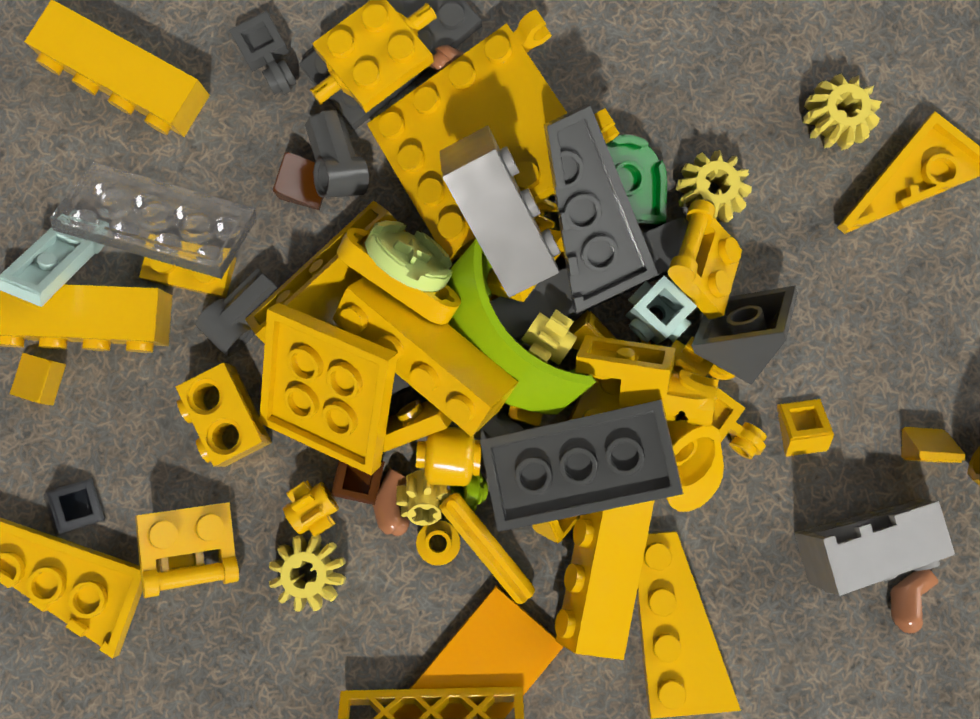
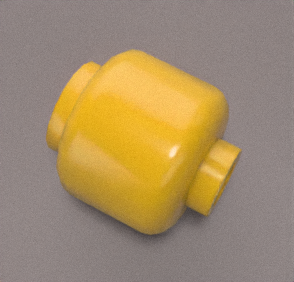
[416,427,481,486]

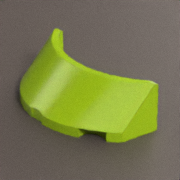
[446,239,596,415]

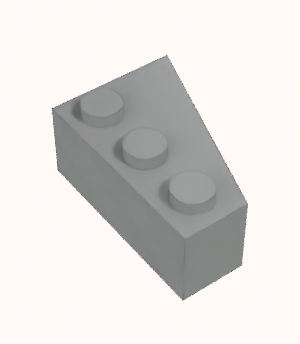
[439,125,561,298]
[794,499,955,596]

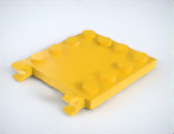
[367,9,619,262]

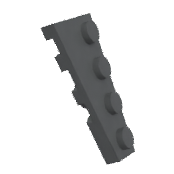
[544,104,659,313]

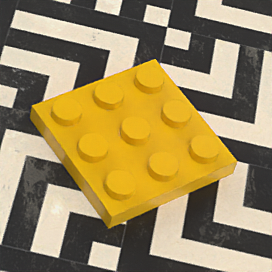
[259,302,398,475]

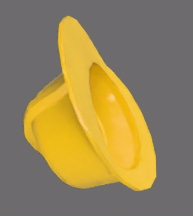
[666,420,724,512]

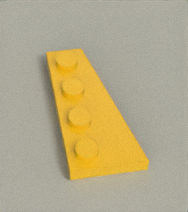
[0,517,143,659]
[636,531,741,719]

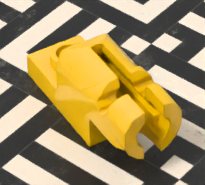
[575,335,719,427]

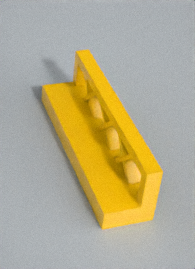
[338,687,524,719]

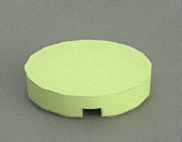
[365,220,453,292]

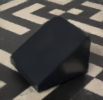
[44,478,105,537]

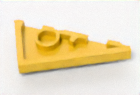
[836,111,980,234]

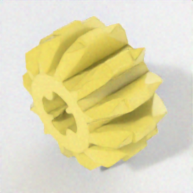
[803,73,882,151]
[676,150,752,223]
[269,535,346,612]

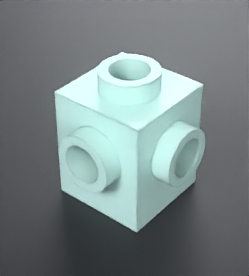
[625,276,697,345]

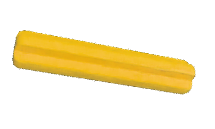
[439,492,535,604]

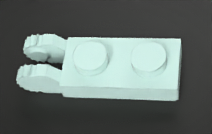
[0,212,111,307]

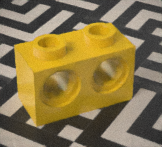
[175,362,272,467]

